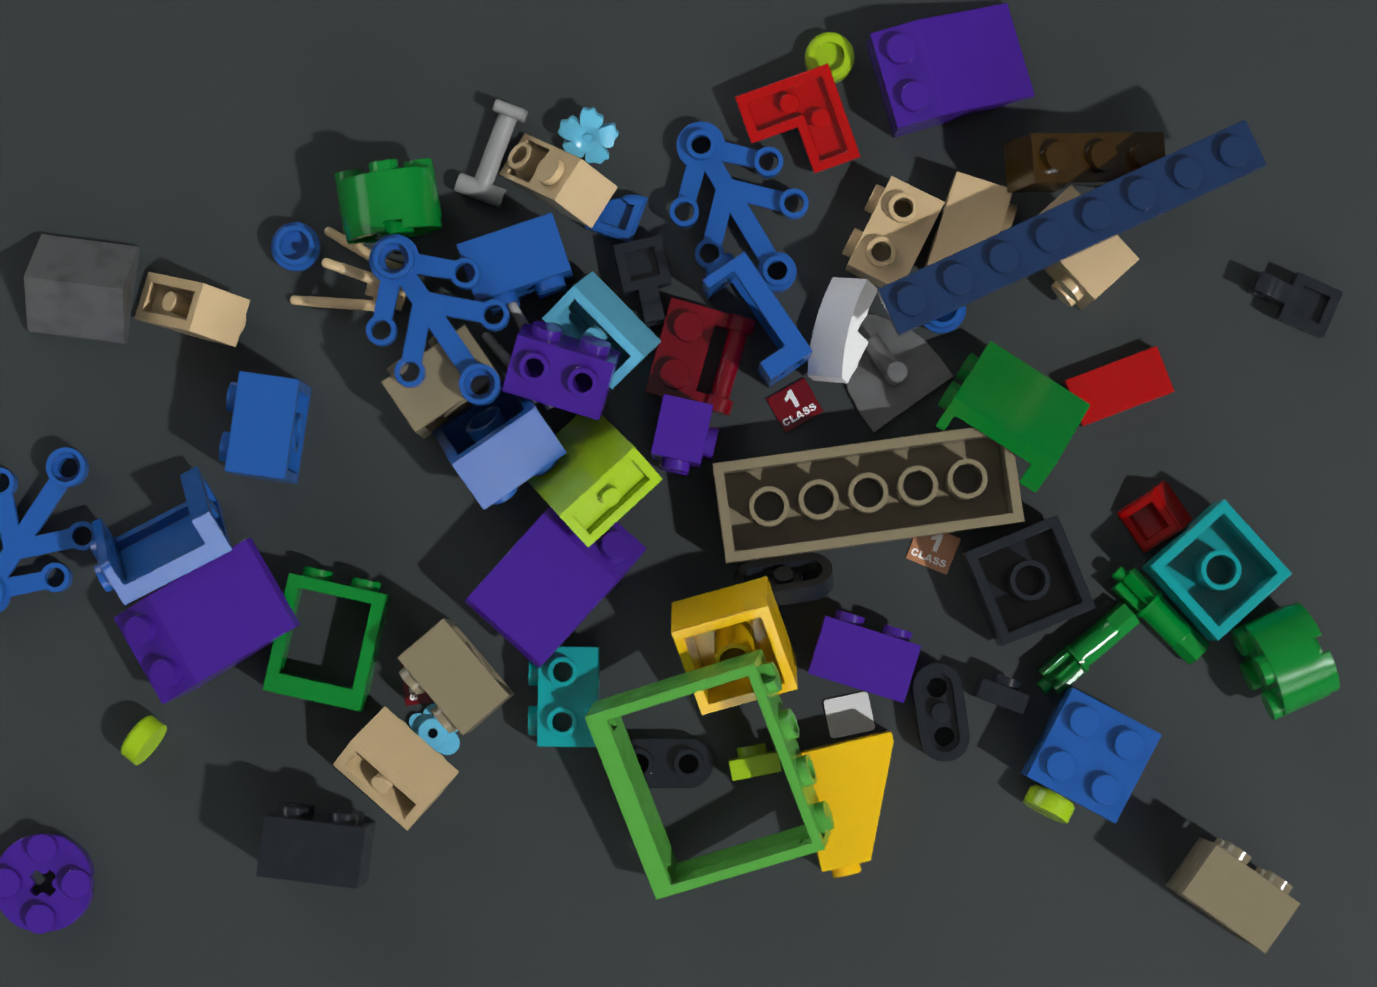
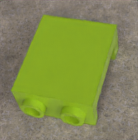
[527,414,663,548]

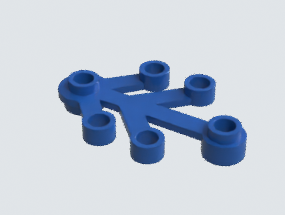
[669,121,809,293]
[366,234,510,406]
[0,447,95,613]

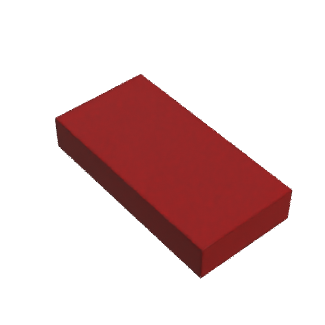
[1063,346,1175,428]

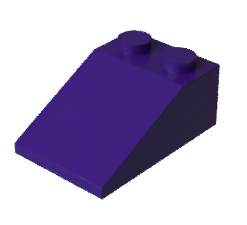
[866,3,1035,138]
[465,507,647,668]
[114,538,300,705]

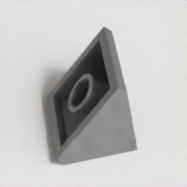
[24,234,140,344]

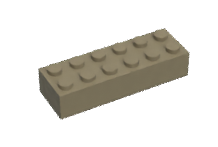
[712,427,1024,564]

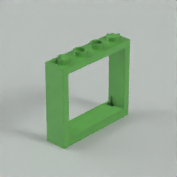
[585,649,834,900]

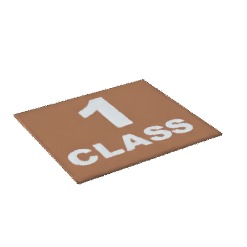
[906,533,961,575]

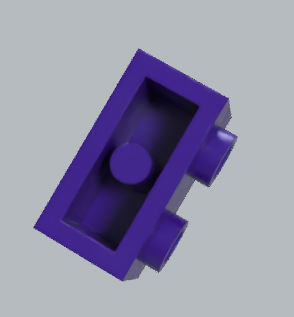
[502,321,620,420]
[651,394,719,476]
[806,610,921,703]

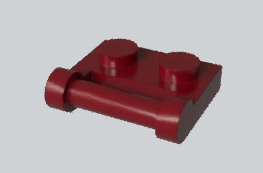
[645,297,756,416]

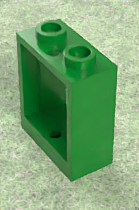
[262,566,391,712]

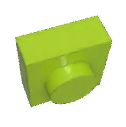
[728,743,782,781]

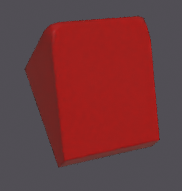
[1117,481,1192,553]

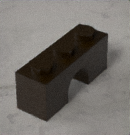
[1004,132,1166,193]

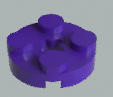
[0,833,95,934]

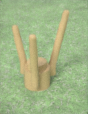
[290,227,407,312]

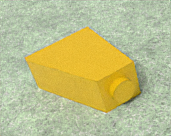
[801,730,894,878]

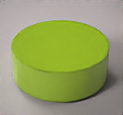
[805,32,854,83]
[121,715,167,765]
[1023,785,1075,824]

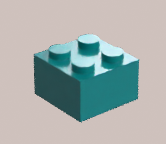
[1141,499,1292,641]

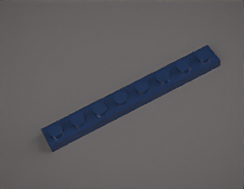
[877,120,1267,337]

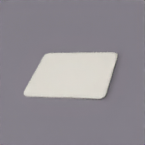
[823,692,875,738]

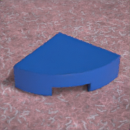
[585,195,648,243]

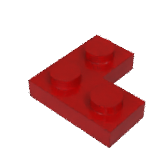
[735,64,861,174]

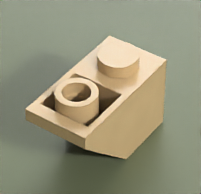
[499,133,617,228]

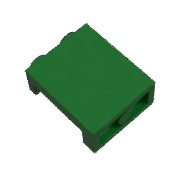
[936,341,1090,493]

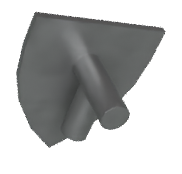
[846,314,953,433]

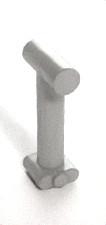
[454,99,528,208]

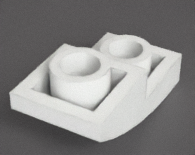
[808,277,877,384]

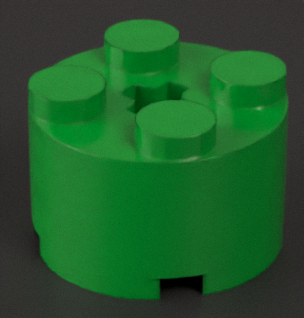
[334,158,442,245]
[1231,602,1340,720]

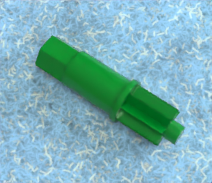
[1111,566,1209,665]
[1036,602,1140,695]

